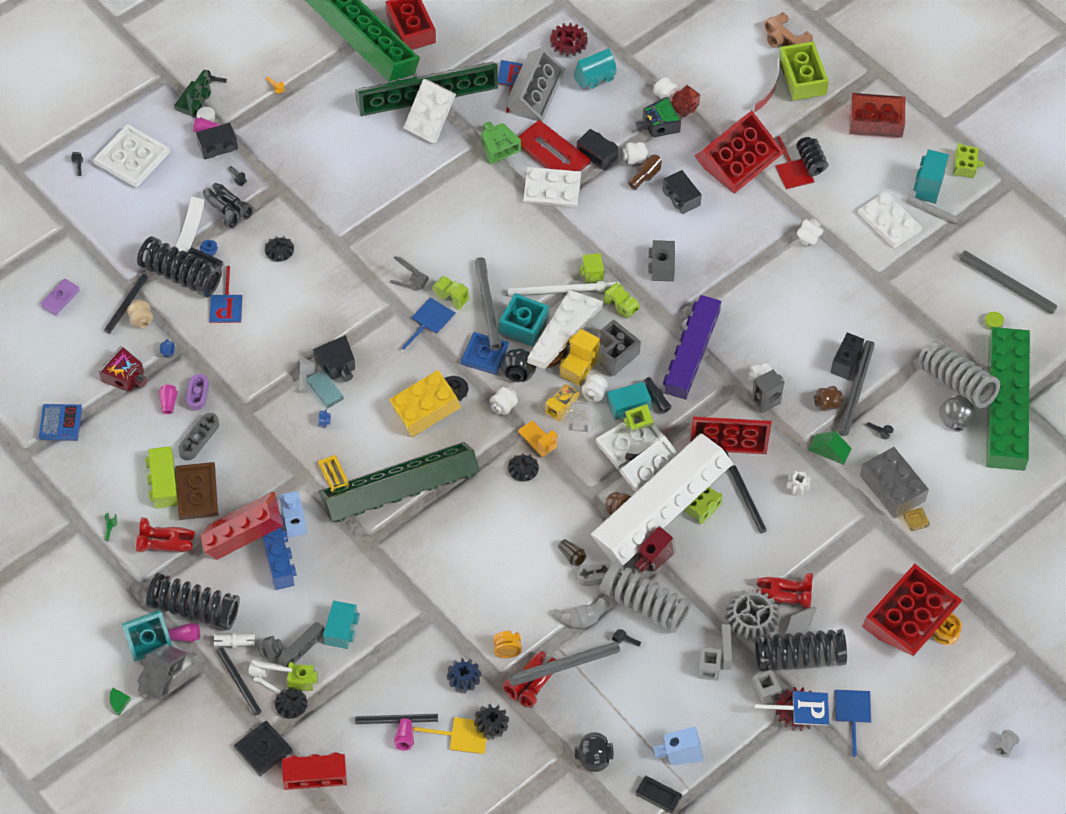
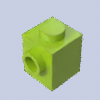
[580,253,604,284]

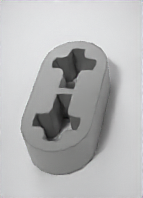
[576,562,611,586]

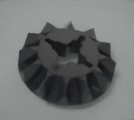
[265,236,294,262]
[444,376,469,402]
[508,453,539,482]
[274,687,308,719]

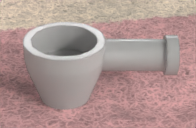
[298,358,315,393]

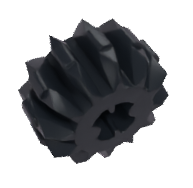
[474,703,509,740]

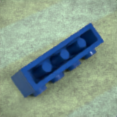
[262,514,297,590]

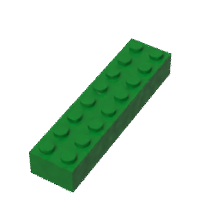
[305,0,420,82]
[986,327,1030,471]

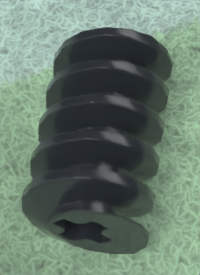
[796,137,829,176]

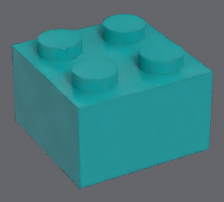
[913,149,949,204]
[499,293,549,347]

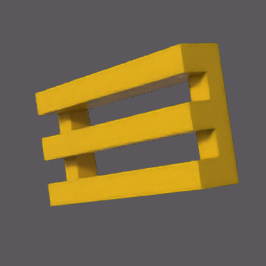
[318,455,350,493]

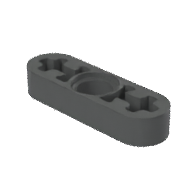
[178,413,219,460]
[279,622,325,668]

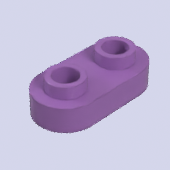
[186,374,209,410]

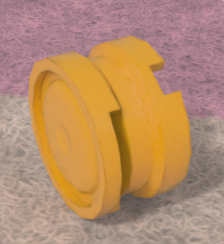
[932,614,962,645]
[493,631,522,658]

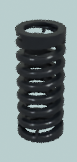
[137,236,222,298]
[146,573,240,630]
[755,629,847,672]

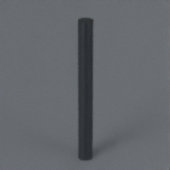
[104,274,148,334]
[729,465,767,533]
[216,647,262,716]
[355,714,438,725]

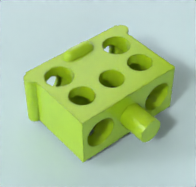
[953,143,984,178]
[684,487,723,524]

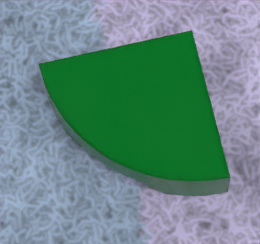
[109,687,131,715]

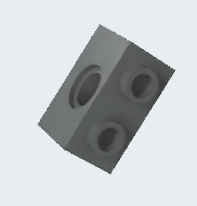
[648,240,675,282]
[751,369,785,413]

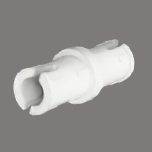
[214,632,255,648]

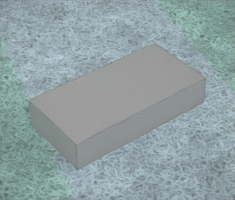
[721,624,732,670]

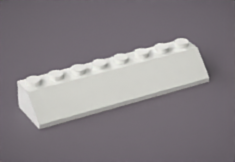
[590,434,733,565]

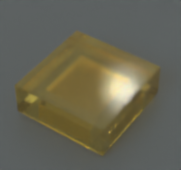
[903,507,930,532]

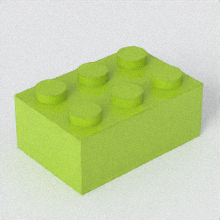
[779,41,829,101]

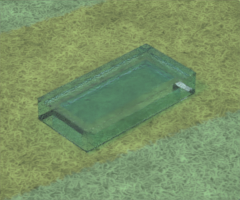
[307,370,344,409]

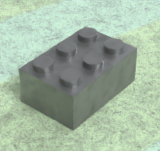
[860,447,929,519]

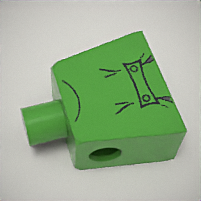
[481,121,521,164]

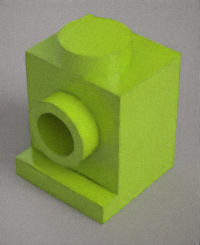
[623,404,654,432]
[287,662,318,691]

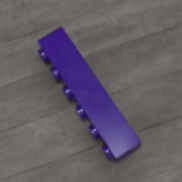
[663,295,722,400]

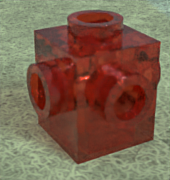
[672,85,700,117]

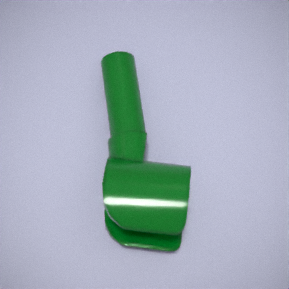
[104,513,118,541]

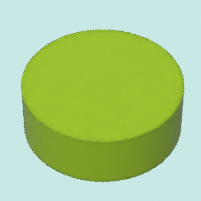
[984,311,1004,330]

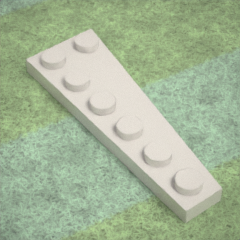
[527,290,603,369]

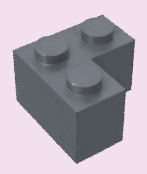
[600,319,641,376]
[137,644,187,700]

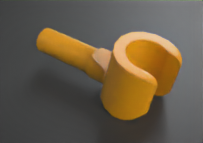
[266,76,286,94]

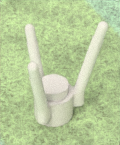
[249,660,292,694]

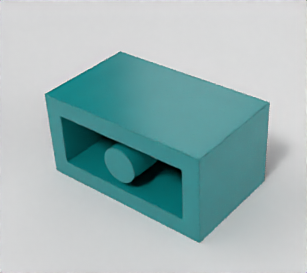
[607,381,651,420]
[323,600,360,649]

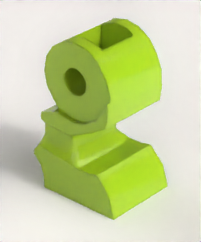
[432,276,469,310]
[604,282,640,318]

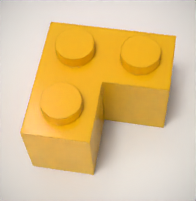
[559,329,600,386]

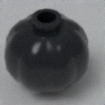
[501,349,537,383]
[575,732,614,772]

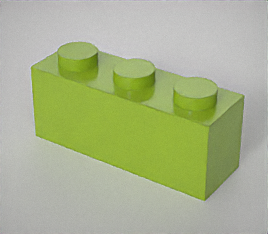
[145,446,178,509]

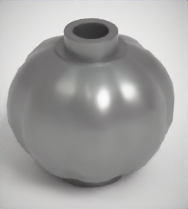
[939,395,976,432]

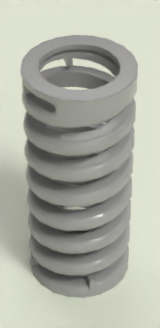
[918,340,1000,408]
[599,561,692,633]

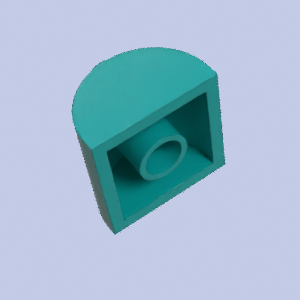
[573,48,617,89]
[121,610,172,662]

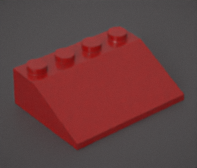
[694,110,785,194]
[690,416,772,455]
[862,563,963,656]

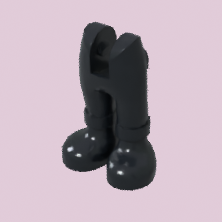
[203,183,254,229]

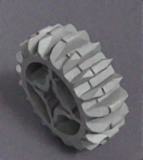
[725,589,780,642]

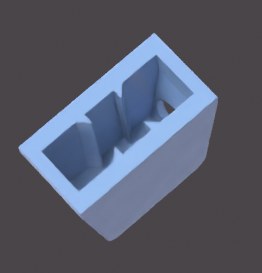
[279,491,307,538]
[654,726,704,765]

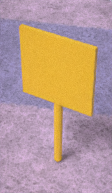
[413,717,487,754]

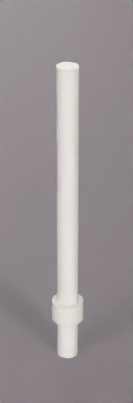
[508,281,619,296]

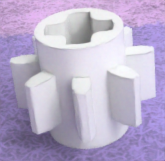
[787,471,811,496]

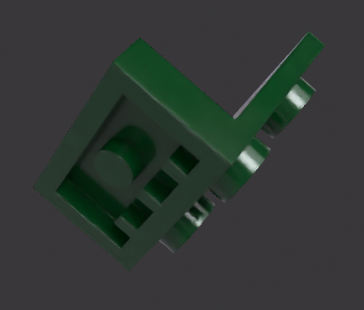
[174,69,211,117]

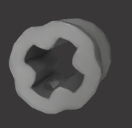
[993,730,1020,757]

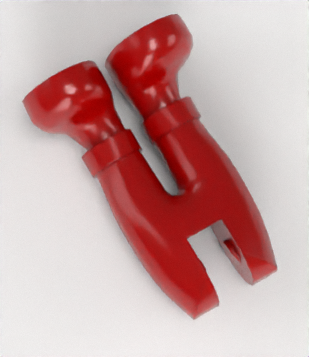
[136,517,195,552]
[756,573,813,609]
[502,650,557,708]

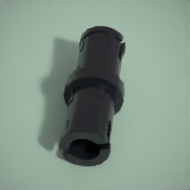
[642,377,672,414]

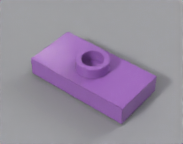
[41,278,80,316]

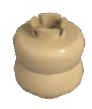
[127,300,153,328]

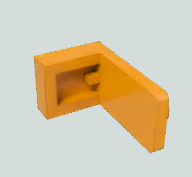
[518,421,558,457]

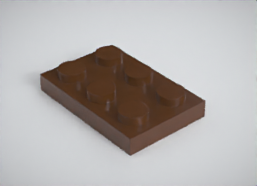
[176,462,219,520]

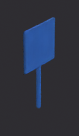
[402,297,456,350]
[835,690,871,757]

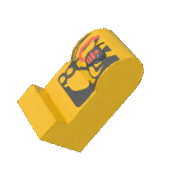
[545,384,579,421]

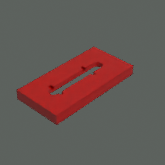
[518,120,591,172]

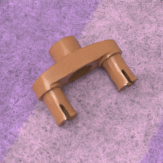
[764,12,813,48]

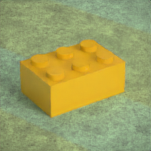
[389,370,461,437]

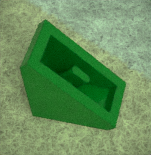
[808,431,852,465]

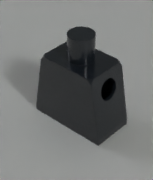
[313,335,355,382]

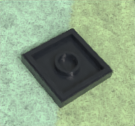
[234,720,293,777]

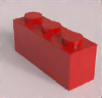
[282,752,347,790]

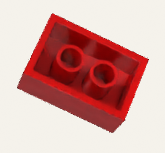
[385,0,436,50]

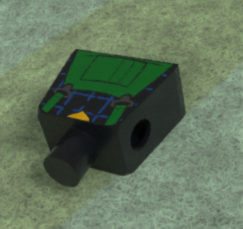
[636,97,681,137]

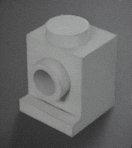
[698,647,722,681]
[752,670,782,705]

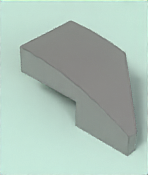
[786,607,816,637]

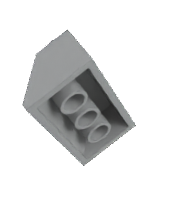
[505,47,566,121]

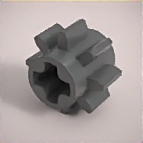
[257,636,284,661]

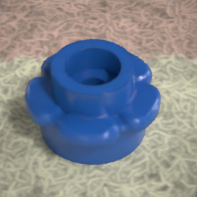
[200,240,218,256]
[160,339,175,358]
[319,409,331,428]

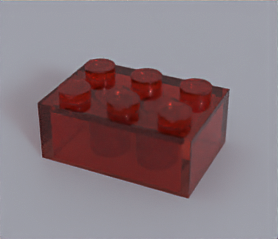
[849,93,906,138]

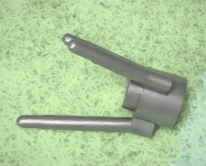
[390,256,429,291]

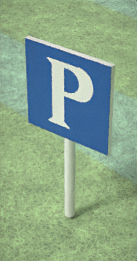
[754,691,829,726]

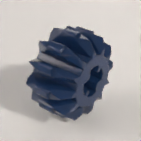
[447,657,481,694]

